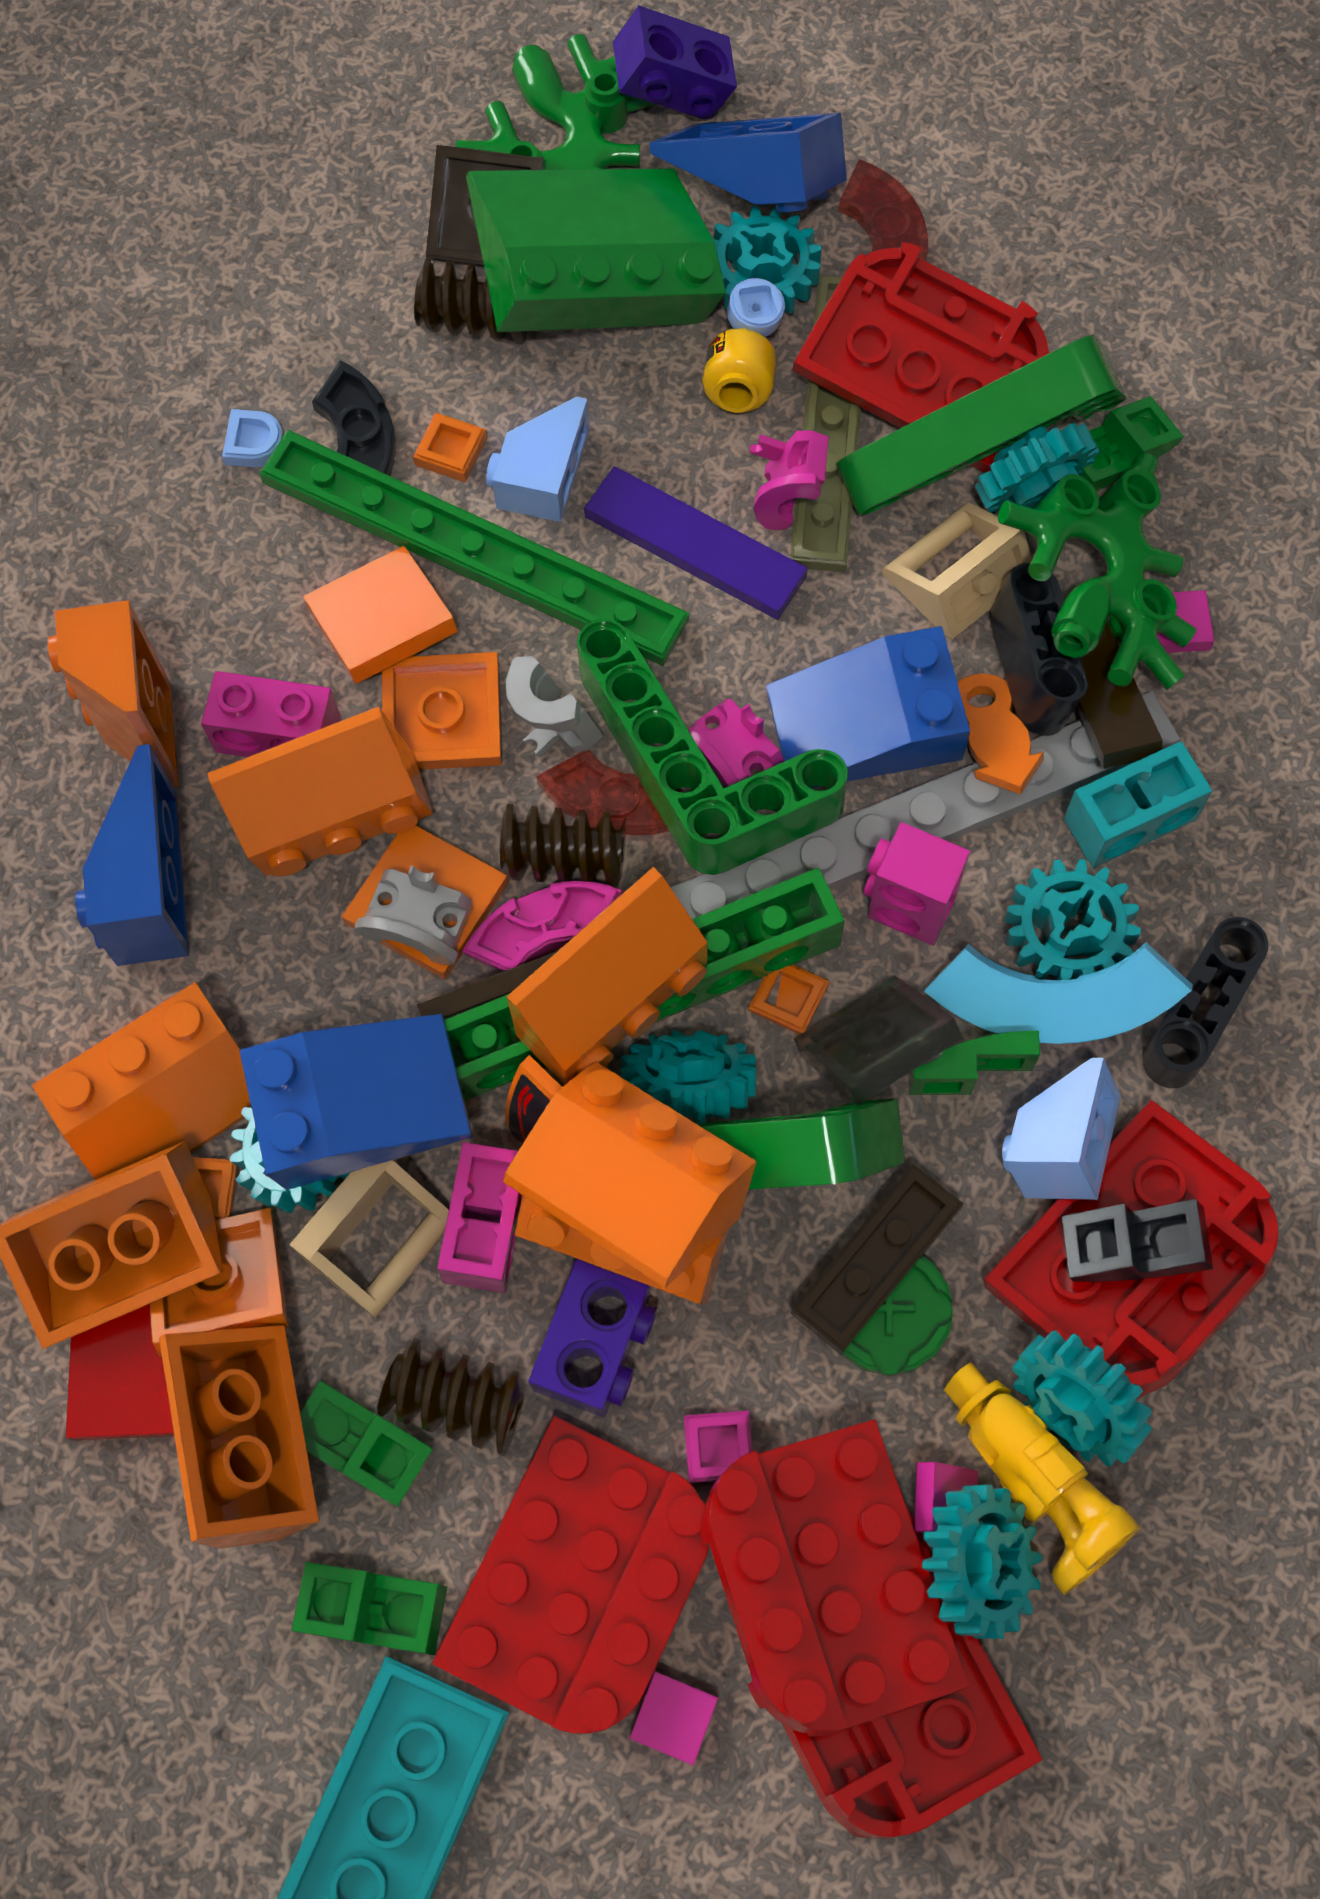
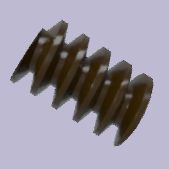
[414,258,527,343]
[500,804,626,888]
[377,1338,524,1456]

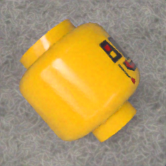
[702,328,777,413]

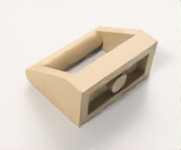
[882,503,1032,639]
[289,1160,449,1318]

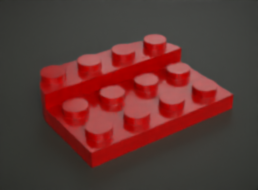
[792,242,1049,473]
[984,1100,1278,1399]
[432,1416,709,1734]
[700,1419,970,1736]
[782,1506,1043,1839]

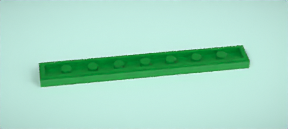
[260,429,689,666]

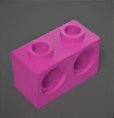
[201,671,341,757]
[863,822,970,946]
[437,1142,523,1294]

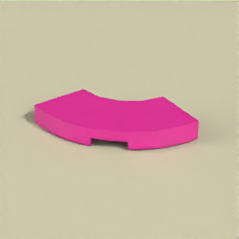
[462,881,624,972]

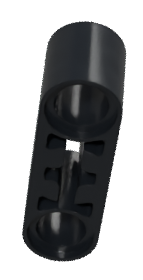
[990,563,1088,736]
[1143,917,1268,1088]

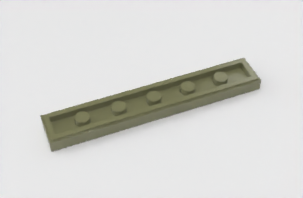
[790,275,861,572]

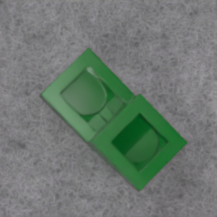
[1080,396,1184,491]
[909,1030,1040,1095]
[300,1380,433,1507]
[291,1562,448,1656]

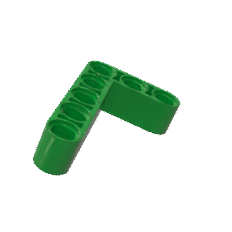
[836,335,1127,517]
[577,619,848,875]
[696,1098,905,1190]

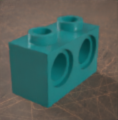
[1063,741,1213,869]

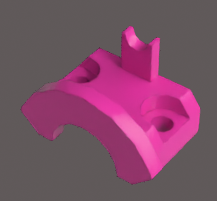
[750,430,829,530]
[687,699,785,788]

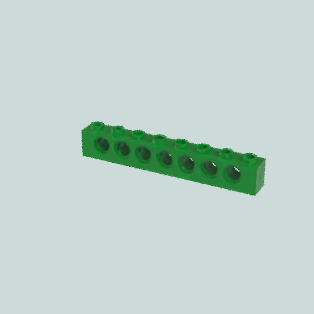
[445,867,845,1101]

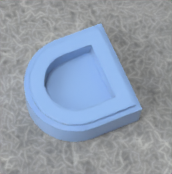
[222,409,283,467]

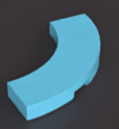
[924,942,1193,1044]

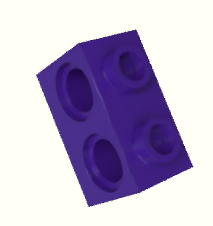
[613,5,737,119]
[528,1259,658,1418]

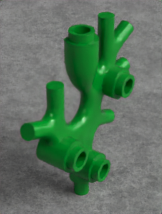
[456,34,654,170]
[998,453,1196,691]

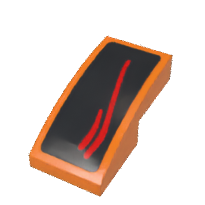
[505,1055,562,1144]

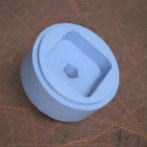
[727,278,785,337]

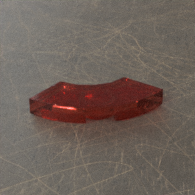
[839,159,928,261]
[536,750,684,836]

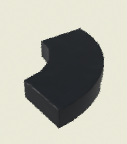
[312,360,396,476]

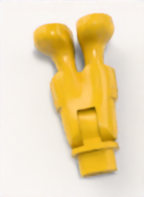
[944,1362,1141,1595]

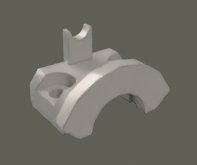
[506,656,604,758]
[353,865,473,965]

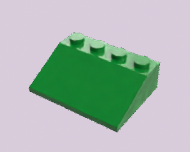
[466,168,726,332]

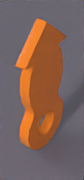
[957,673,1044,795]

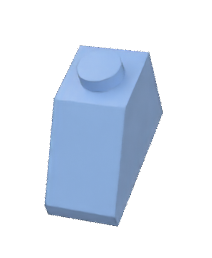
[486,397,590,522]
[1002,1058,1121,1200]

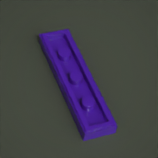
[584,466,808,620]

